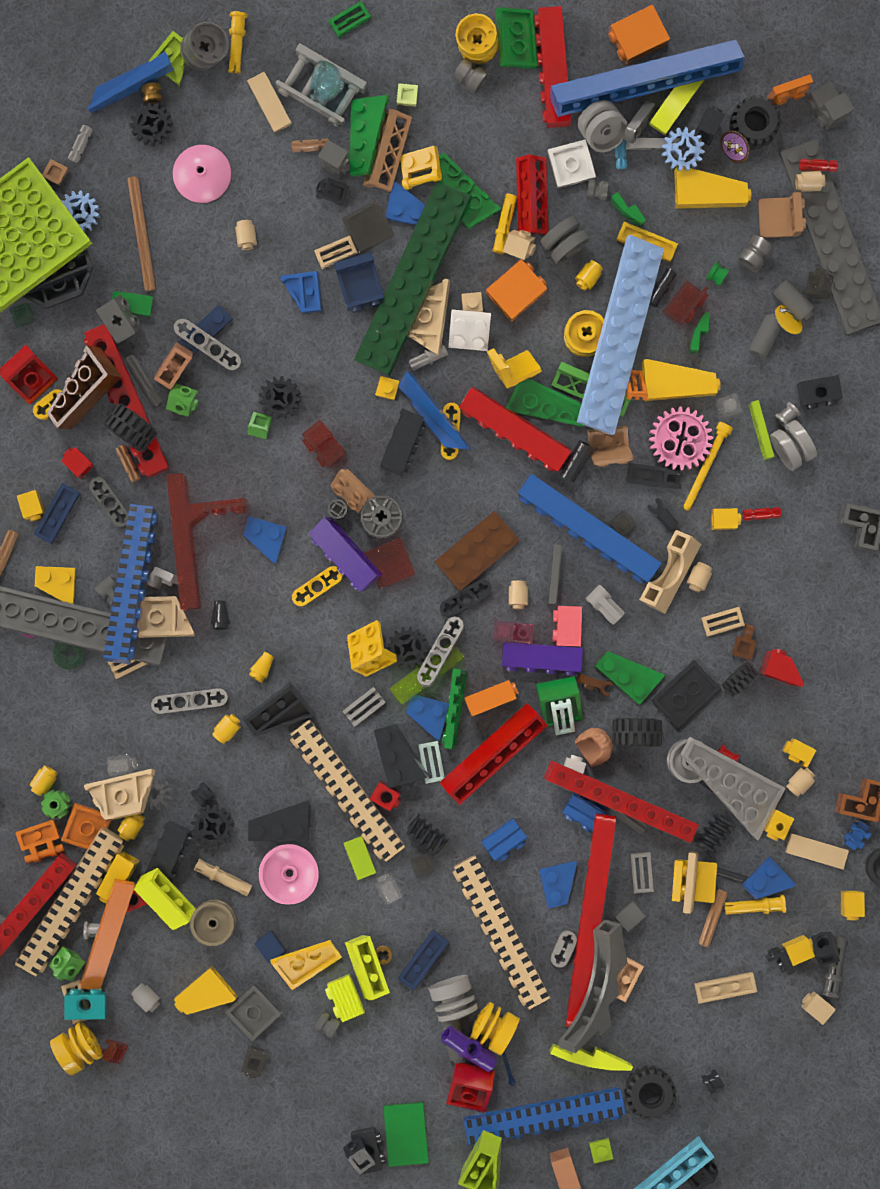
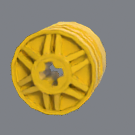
[455,13,498,65]
[470,1001,520,1055]
[50,1021,103,1076]

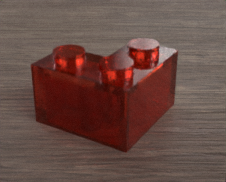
[301,419,347,469]

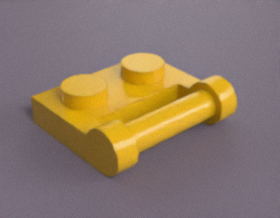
[400,146,442,190]

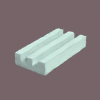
[551,699,575,735]
[419,741,445,783]

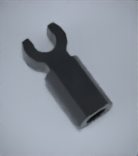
[647,498,679,531]

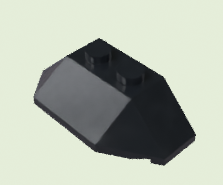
[22,250,93,309]

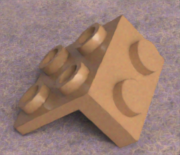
[758,192,806,238]
[587,425,633,467]
[330,469,375,513]

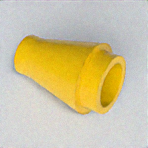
[249,652,274,683]

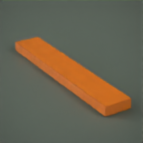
[80,879,135,990]

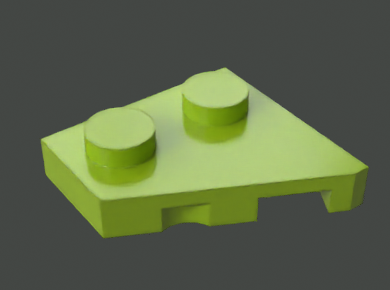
[149,31,185,86]

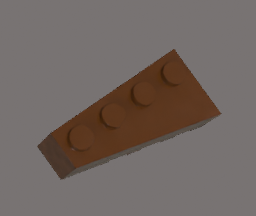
[47,345,121,430]

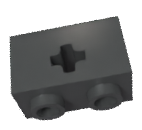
[317,140,350,178]
[96,295,142,344]

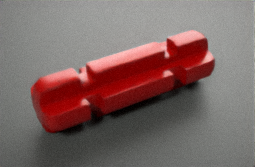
[799,159,838,172]
[742,507,781,521]

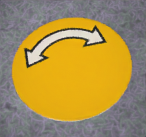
[775,305,803,334]

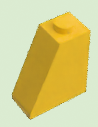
[96,851,140,903]
[174,966,238,1015]

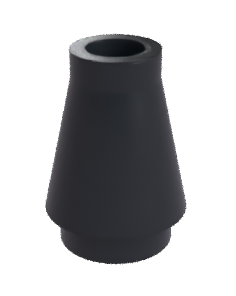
[211,600,230,630]

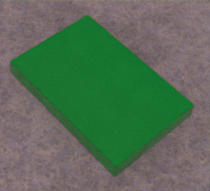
[496,7,538,69]
[383,1102,428,1167]

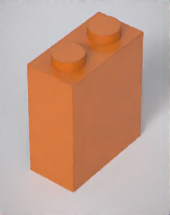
[608,4,670,65]
[486,259,547,322]
[464,680,518,716]

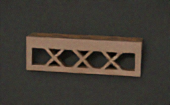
[363,109,412,192]

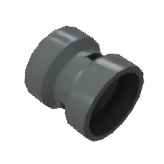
[586,179,609,201]
[328,499,348,520]
[314,1011,341,1038]

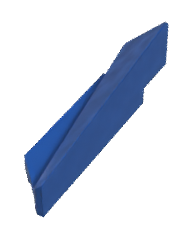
[88,52,174,113]
[398,371,471,450]

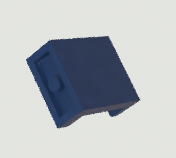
[334,252,385,313]

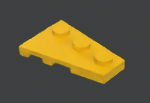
[270,940,342,990]

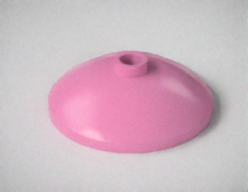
[173,145,231,203]
[259,844,319,905]

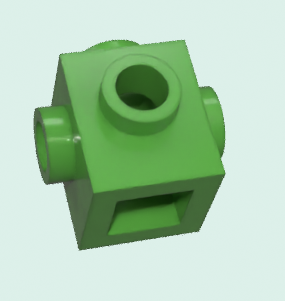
[166,383,199,417]
[41,790,72,819]
[49,946,85,982]

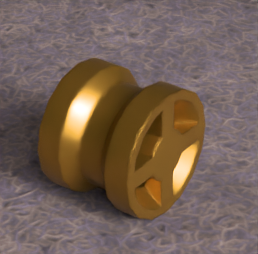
[141,83,163,104]

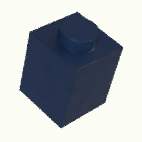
[254,930,286,963]

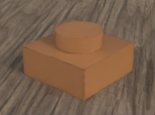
[42,159,69,187]

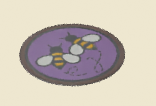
[720,131,749,163]

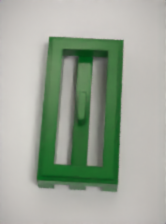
[328,1,372,38]

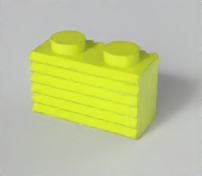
[325,974,365,1022]

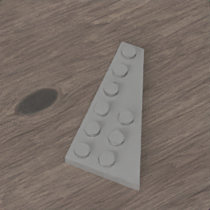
[680,737,785,840]

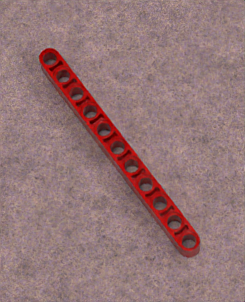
[565,814,616,1027]

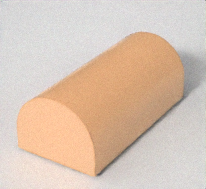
[616,957,644,1002]

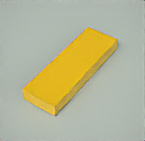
[616,222,678,262]

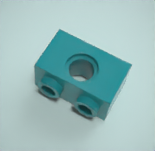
[64,988,107,1020]

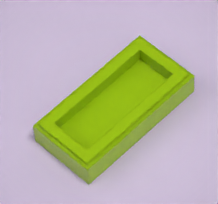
[343,836,376,880]

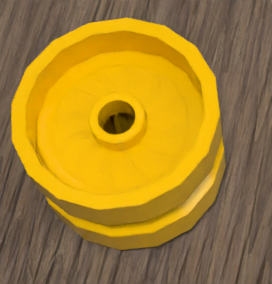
[564,310,604,357]

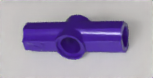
[441,1026,497,1072]

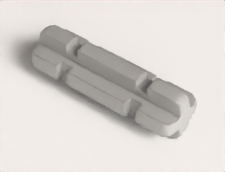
[68,125,93,163]

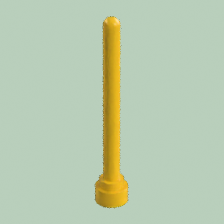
[683,422,733,510]

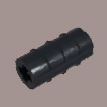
[560,440,594,483]

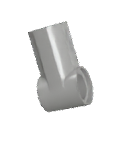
[585,585,625,625]

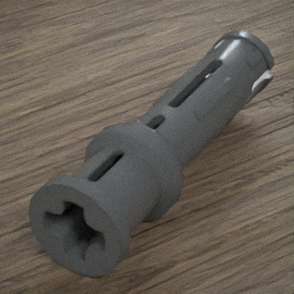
[821,936,847,999]

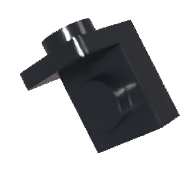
[316,178,349,206]
[765,947,795,976]
[343,1137,376,1175]
[687,1160,719,1189]

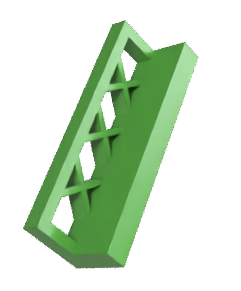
[551,362,630,417]

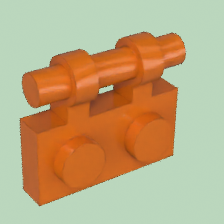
[15,819,65,864]

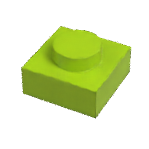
[589,1138,613,1163]

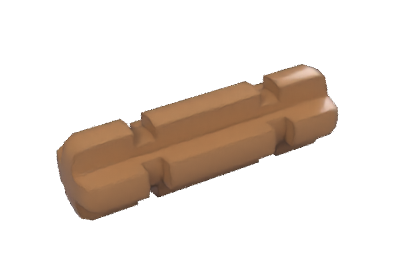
[292,138,329,152]
[116,445,141,482]

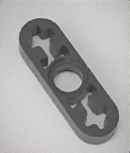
[623,100,657,144]
[89,477,128,528]

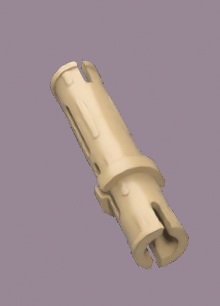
[194,859,252,896]

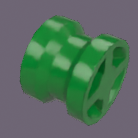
[706,262,729,286]

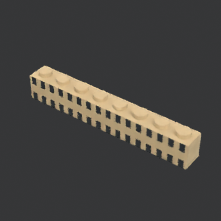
[290,720,405,861]
[15,826,124,977]
[453,855,550,1009]

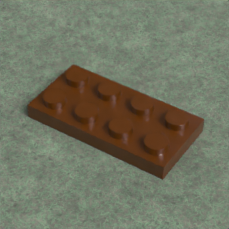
[435,511,520,591]

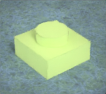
[397,84,418,107]

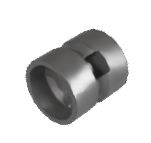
[452,57,489,94]
[737,235,774,273]

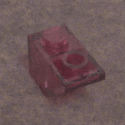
[492,620,534,644]

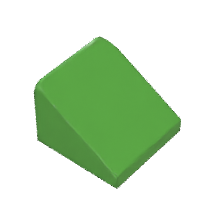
[248,412,272,439]

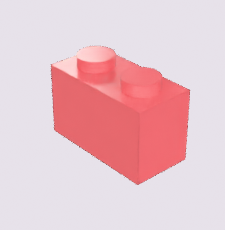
[552,606,582,647]

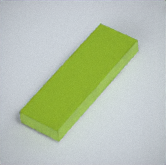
[748,400,774,460]

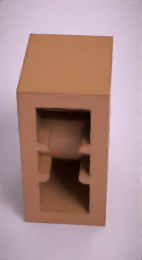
[154,342,193,390]

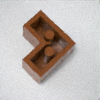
[834,778,880,822]

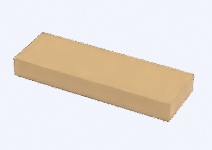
[247,72,292,133]
[785,833,849,870]
[683,851,699,914]
[694,972,757,1004]

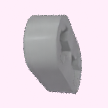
[551,930,577,967]

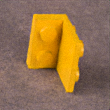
[487,348,542,388]
[347,620,397,677]
[672,859,717,903]

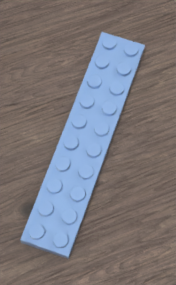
[577,235,664,435]

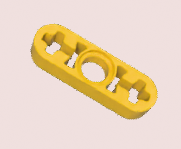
[441,403,460,460]
[292,566,343,606]

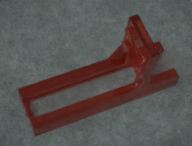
[166,473,250,611]

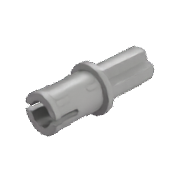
[409,344,448,371]

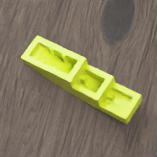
[649,80,704,135]
[549,1043,633,1071]

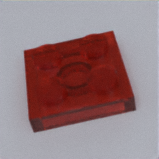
[364,538,415,589]

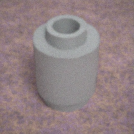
[131,983,160,1012]

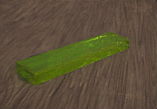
[389,643,465,705]

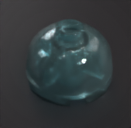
[310,60,344,101]

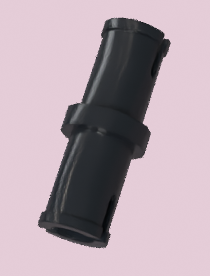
[649,268,677,308]

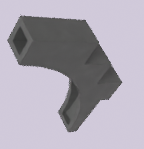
[558,919,628,1053]

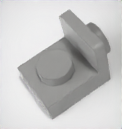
[148,567,183,589]

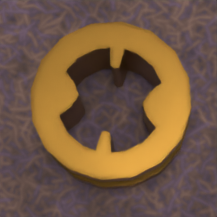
[375,946,392,965]

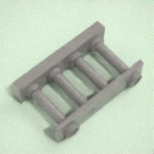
[276,43,367,127]

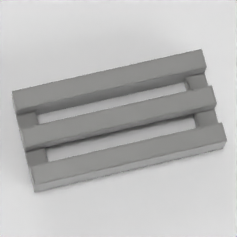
[342,687,386,727]
[630,852,654,894]

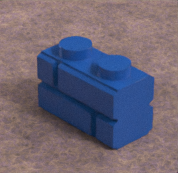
[562,792,610,832]
[481,818,527,862]

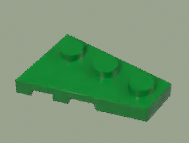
[595,651,665,705]

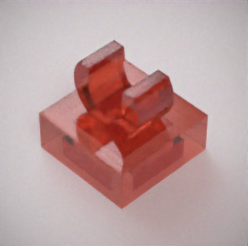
[101,1039,128,1064]

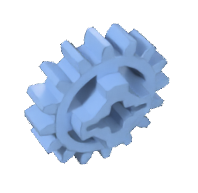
[661,127,705,172]
[61,191,100,232]

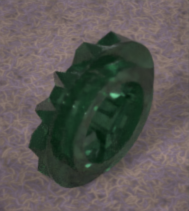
[53,642,85,670]

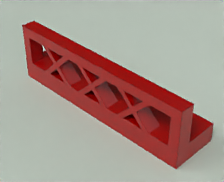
[516,154,549,235]

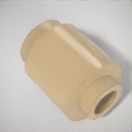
[795,171,825,192]
[235,220,257,250]
[686,562,712,593]
[509,580,529,610]
[786,768,815,797]

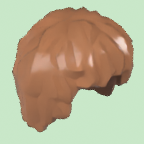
[575,728,613,767]

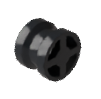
[190,782,216,807]
[701,1069,725,1095]

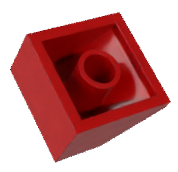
[0,345,58,405]
[759,649,804,687]
[446,1063,495,1113]

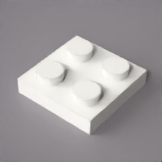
[548,139,596,189]
[448,310,491,351]

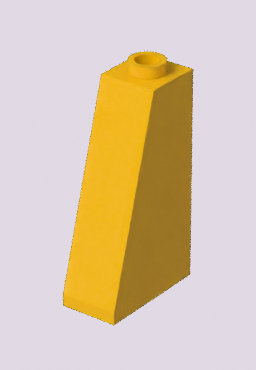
[674,166,751,209]
[642,359,720,401]

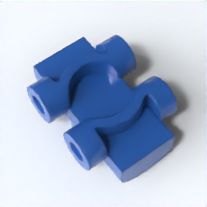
[844,820,871,850]

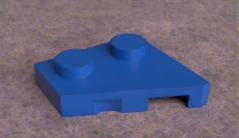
[385,182,425,226]
[280,271,322,313]
[243,516,287,563]
[406,694,449,741]
[742,857,796,899]
[539,860,577,908]

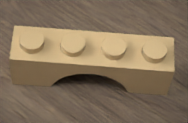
[639,530,701,614]

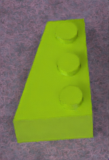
[458,1130,502,1189]

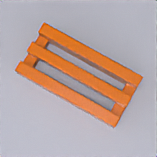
[626,370,648,401]

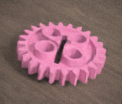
[648,407,713,471]

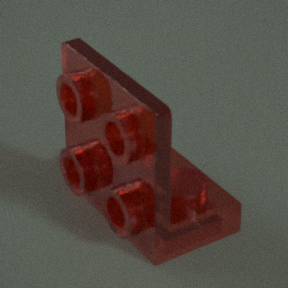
[663,280,709,326]

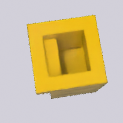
[782,739,816,768]

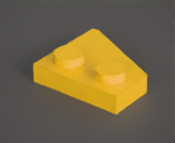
[35,566,76,604]

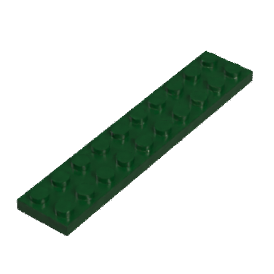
[354,182,472,376]

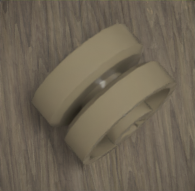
[190,899,237,946]

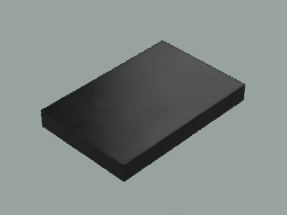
[651,660,721,729]

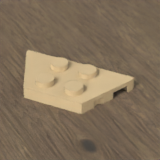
[409,279,450,355]
[137,596,195,638]
[84,769,155,821]

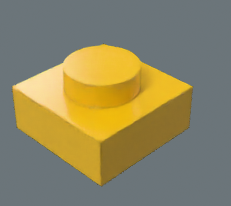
[375,376,400,400]

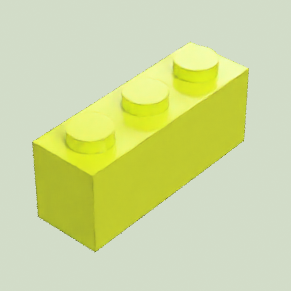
[134,868,196,930]
[345,935,390,1000]

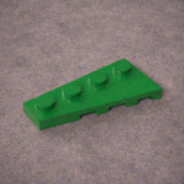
[350,95,390,177]
[431,153,501,230]
[506,378,584,427]
[442,668,468,749]

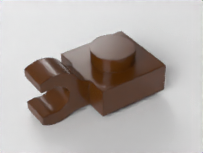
[731,624,757,660]
[576,674,613,696]

